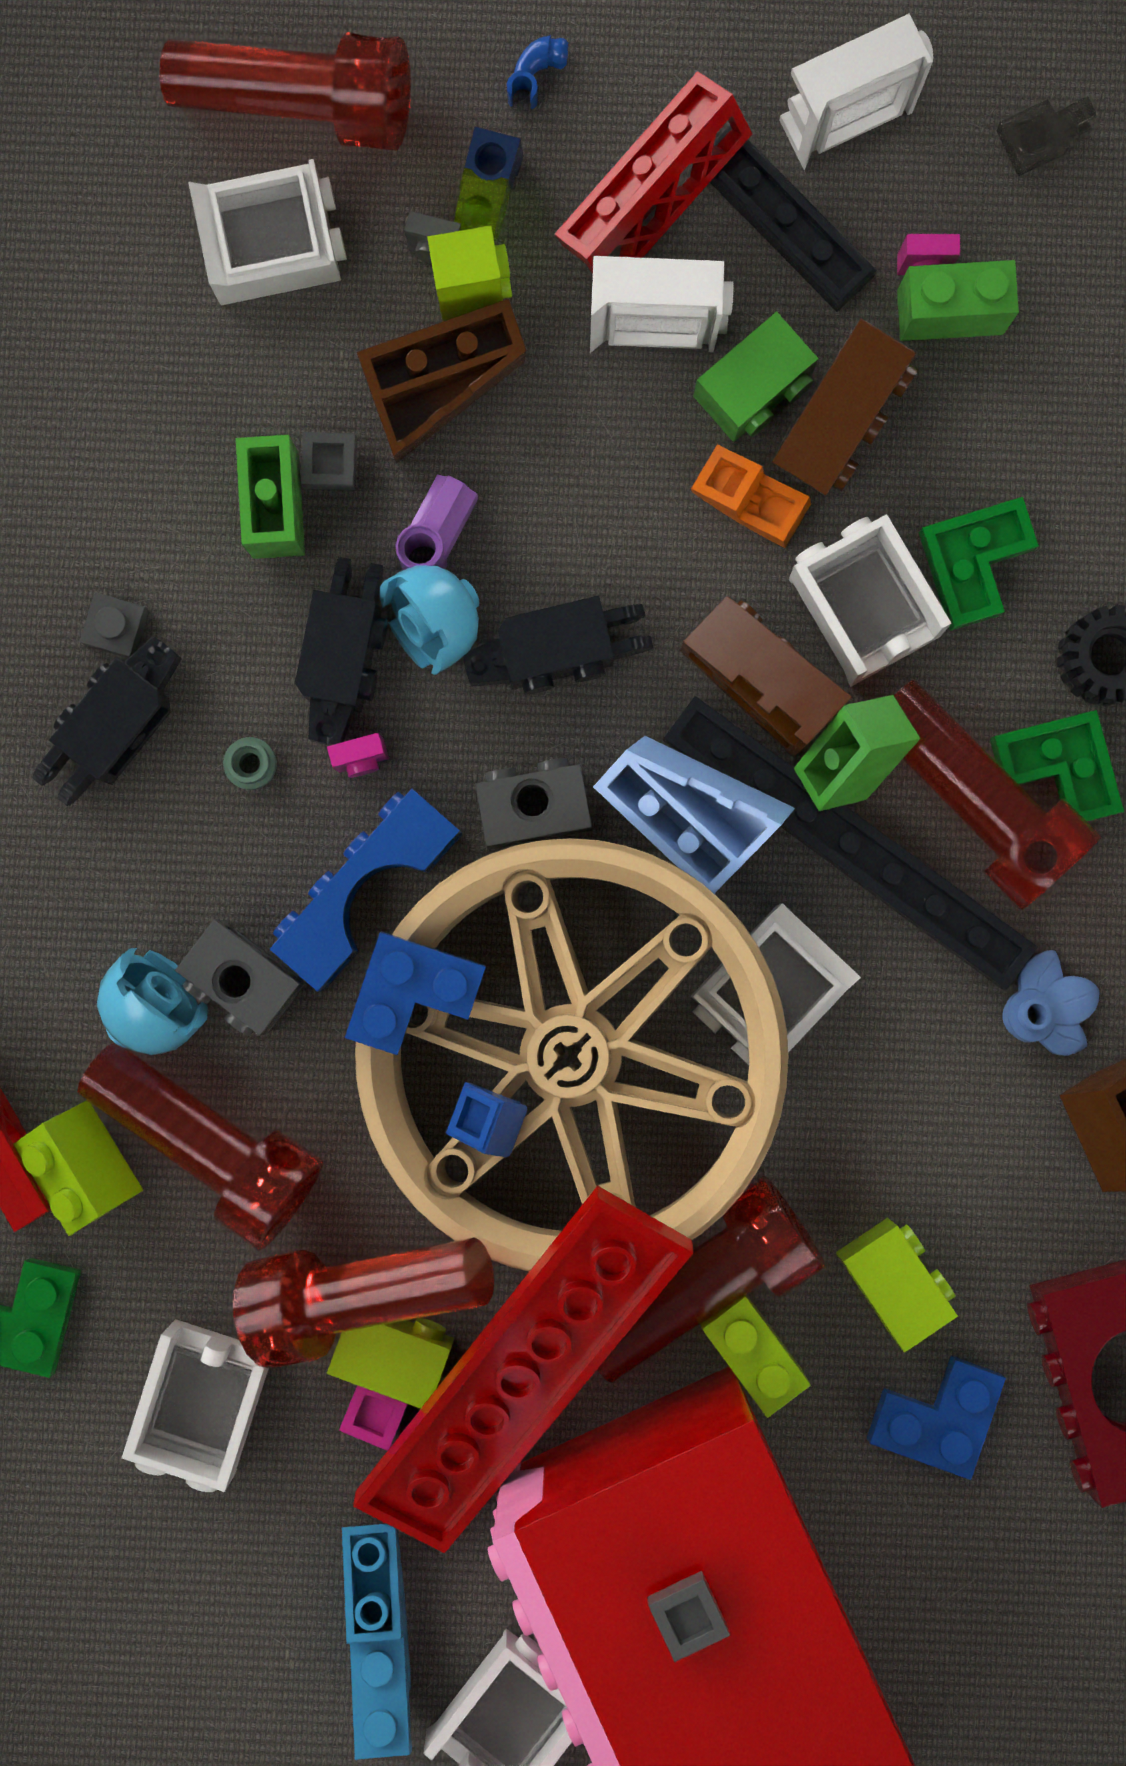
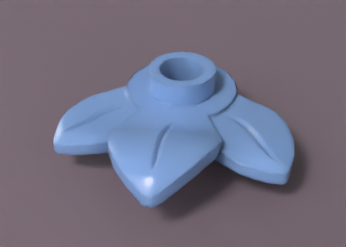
[1002,950,1100,1056]

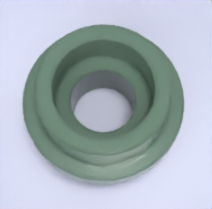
[223,737,277,790]

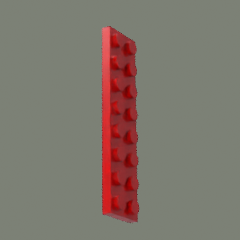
[353,1185,694,1553]

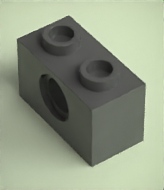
[475,758,592,850]
[175,919,307,1036]

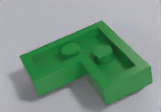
[918,497,1039,631]
[990,710,1124,827]
[0,1258,81,1378]

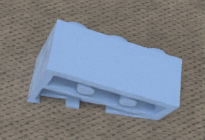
[593,736,795,894]

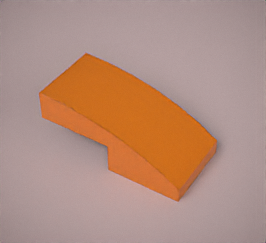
[691,444,811,548]

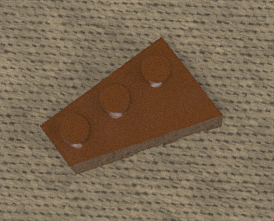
[357,299,526,464]
[772,318,919,495]
[680,596,852,757]

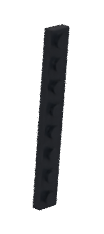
[663,696,1038,990]

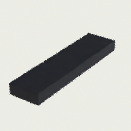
[710,126,877,312]

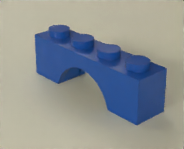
[270,788,463,992]

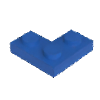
[345,931,486,1055]
[867,1356,1006,1480]

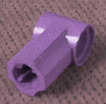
[396,474,478,570]

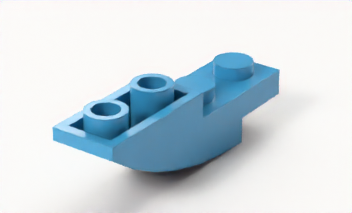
[342,1523,412,1760]

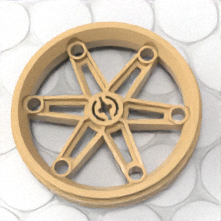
[355,838,789,1271]

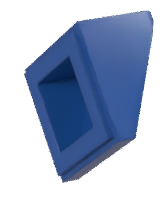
[446,1082,527,1157]

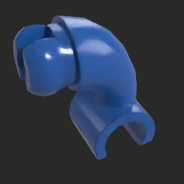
[507,35,568,109]

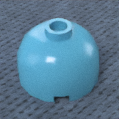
[380,565,479,675]
[97,948,208,1055]

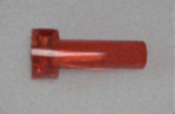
[159,32,411,151]
[894,679,1101,911]
[77,1043,323,1251]
[597,1175,826,1383]
[233,1237,495,1368]

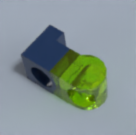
[454,127,524,241]

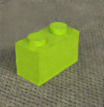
[427,225,512,321]
[13,1099,143,1236]
[836,1217,958,1353]
[697,1285,811,1418]
[327,1300,454,1409]

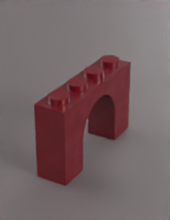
[1027,1259,1126,1508]

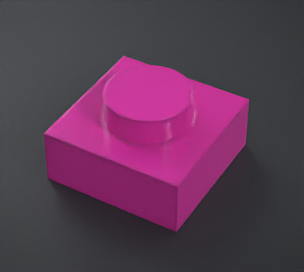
[897,234,960,275]
[327,733,389,778]
[339,1385,407,1451]

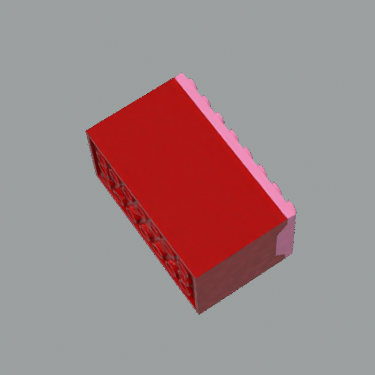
[488,1366,916,1766]

